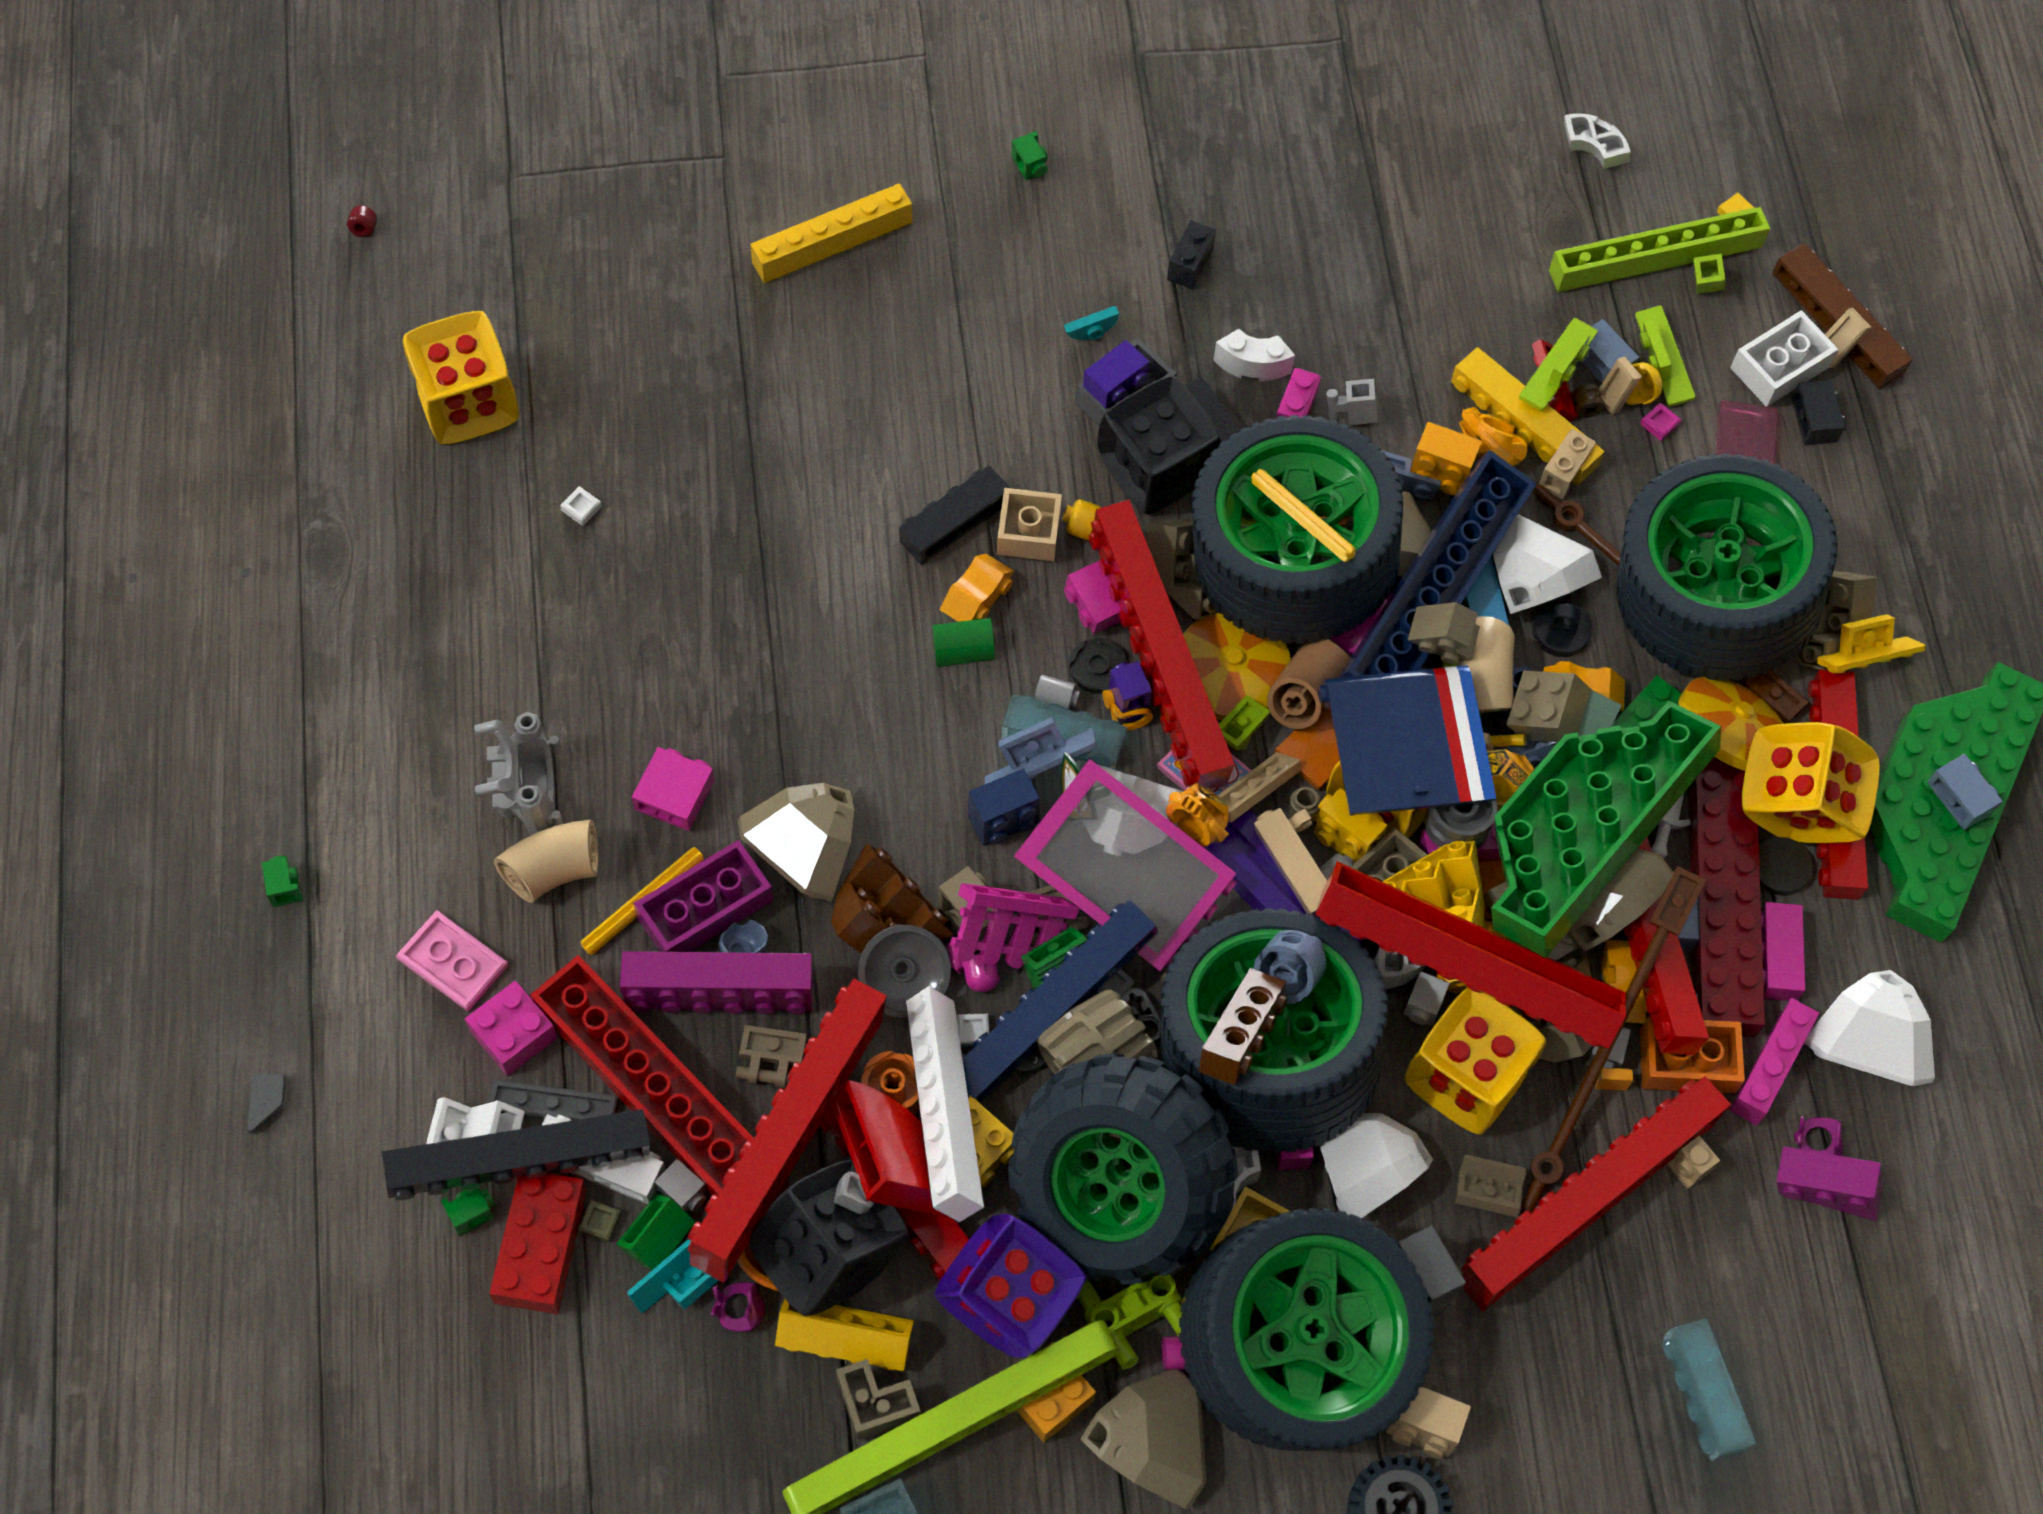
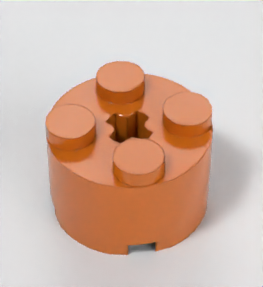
[861,1051,920,1115]

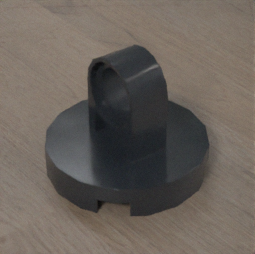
[1532,601,1592,658]

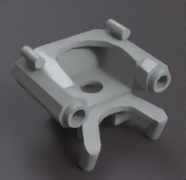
[474,712,564,836]

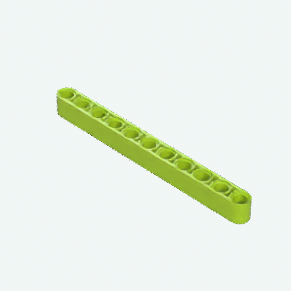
[782,1320,1120,1514]

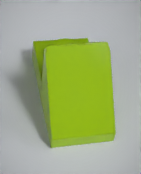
[1219,695,1270,750]

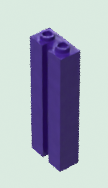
[1204,809,1368,947]

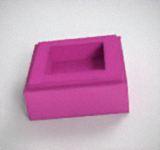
[1640,403,1681,441]

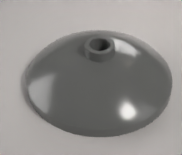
[858,925,951,1018]

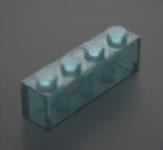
[1001,694,1127,770]
[1663,1318,1756,1461]

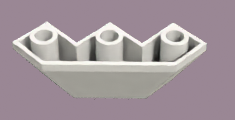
[1493,514,1602,614]
[1804,970,1935,1086]
[1320,1113,1433,1218]

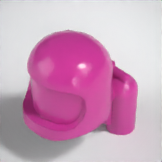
[947,942,1000,992]

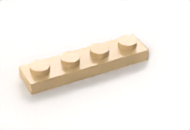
[1218,752,1301,823]

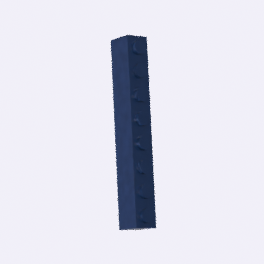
[962,900,1159,1103]

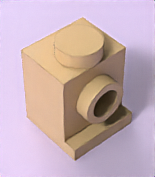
[1667,1136,1720,1189]

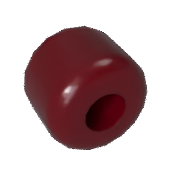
[347,205,377,237]

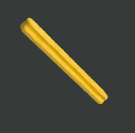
[1251,469,1356,562]
[581,847,704,955]

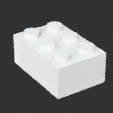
[1730,310,1838,407]

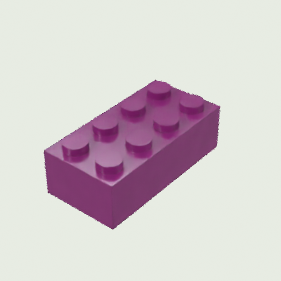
[633,840,773,952]

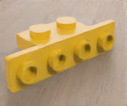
[1817,614,1926,673]

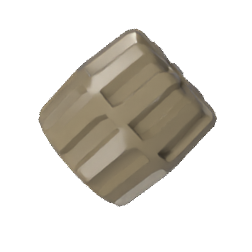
[1037,990,1158,1075]

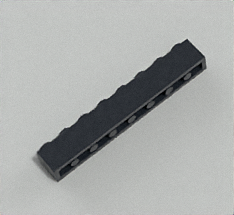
[382,1109,650,1201]

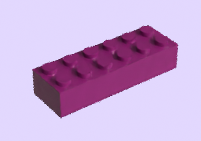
[620,951,814,1014]

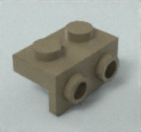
[1455,1155,1526,1217]

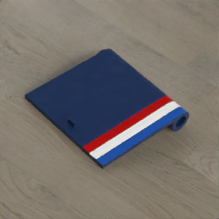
[1318,665,1496,816]

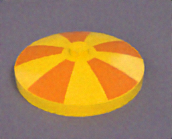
[1183,613,1291,720]
[1678,677,1783,771]

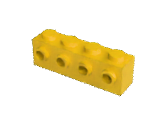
[775,1299,914,1371]

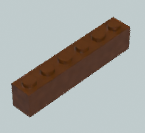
[1772,243,1913,390]

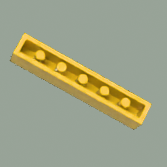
[750,183,912,283]
[1451,347,1605,486]

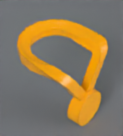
[1102,689,1153,733]

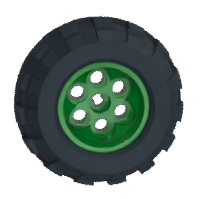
[1009,1053,1238,1284]

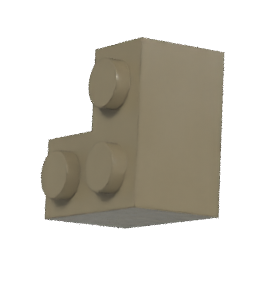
[1408,602,1480,664]
[836,1359,920,1441]

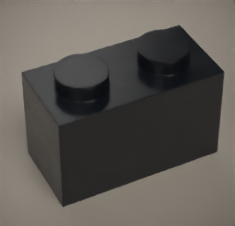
[1167,220,1216,290]
[1791,380,1846,446]

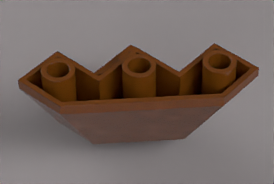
[831,843,953,953]

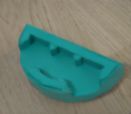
[1064,306,1119,340]

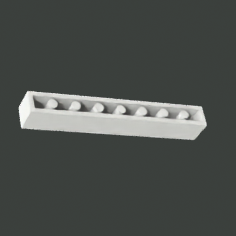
[906,986,984,1222]

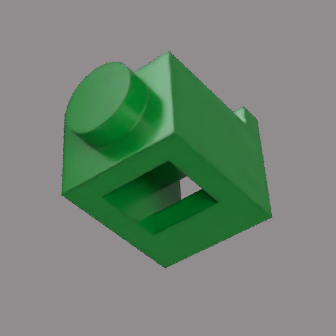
[1011,131,1048,180]
[261,855,304,907]
[440,1187,495,1237]

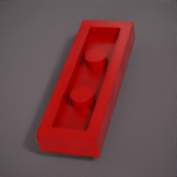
[1532,339,1578,422]

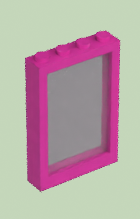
[1014,759,1237,971]

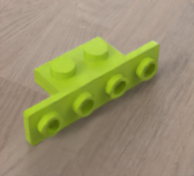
[1635,305,1695,407]
[1519,318,1598,411]

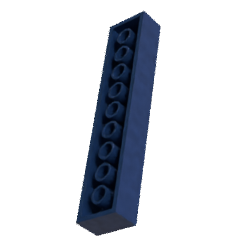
[1339,450,1537,677]

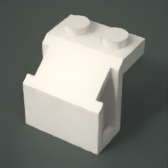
[426,1097,524,1144]

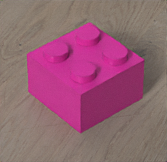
[465,980,558,1077]

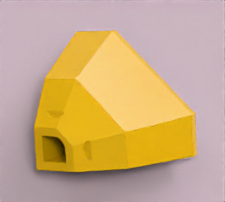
[1382,841,1484,928]

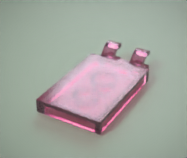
[1716,400,1778,464]

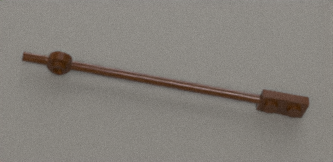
[1533,484,1808,724]
[1521,866,1706,1213]

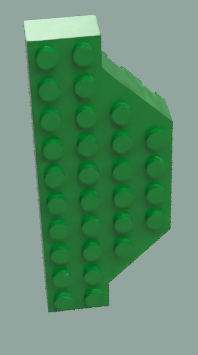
[1870,662,2043,943]
[1492,700,1721,958]

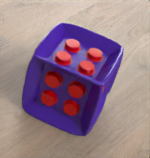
[934,1214,1087,1358]

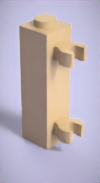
[1254,808,1329,919]

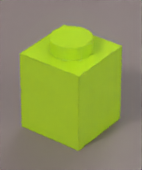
[1694,253,1725,294]

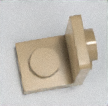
[1539,429,1596,500]

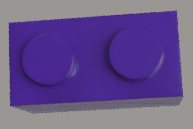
[1083,340,1149,409]
[1108,661,1152,725]

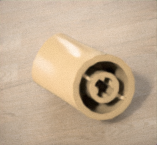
[1457,616,1515,713]
[494,820,598,903]

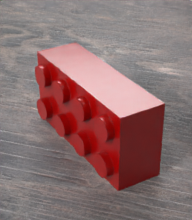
[489,1173,587,1315]

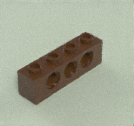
[1198,968,1288,1085]

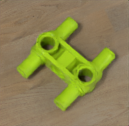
[1077,1275,1182,1370]

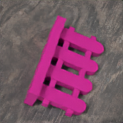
[950,883,1079,969]

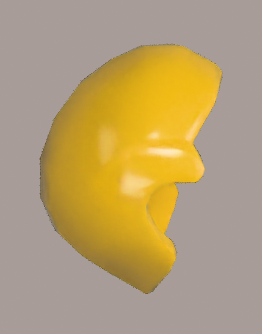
[1626,362,1662,405]

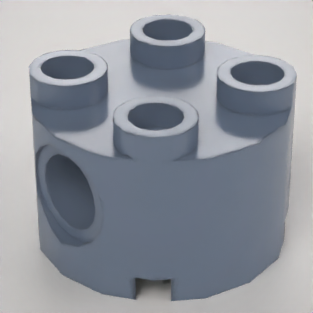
[1253,930,1327,1004]

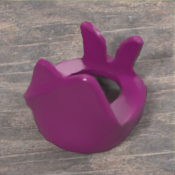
[1794,1116,1843,1156]
[711,1282,766,1332]

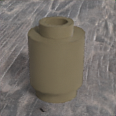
[1288,787,1321,824]

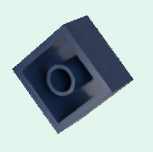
[968,768,1040,846]

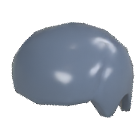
[719,920,768,953]

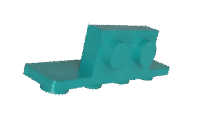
[627,1239,719,1313]

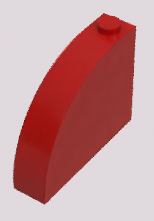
[830,1080,948,1218]

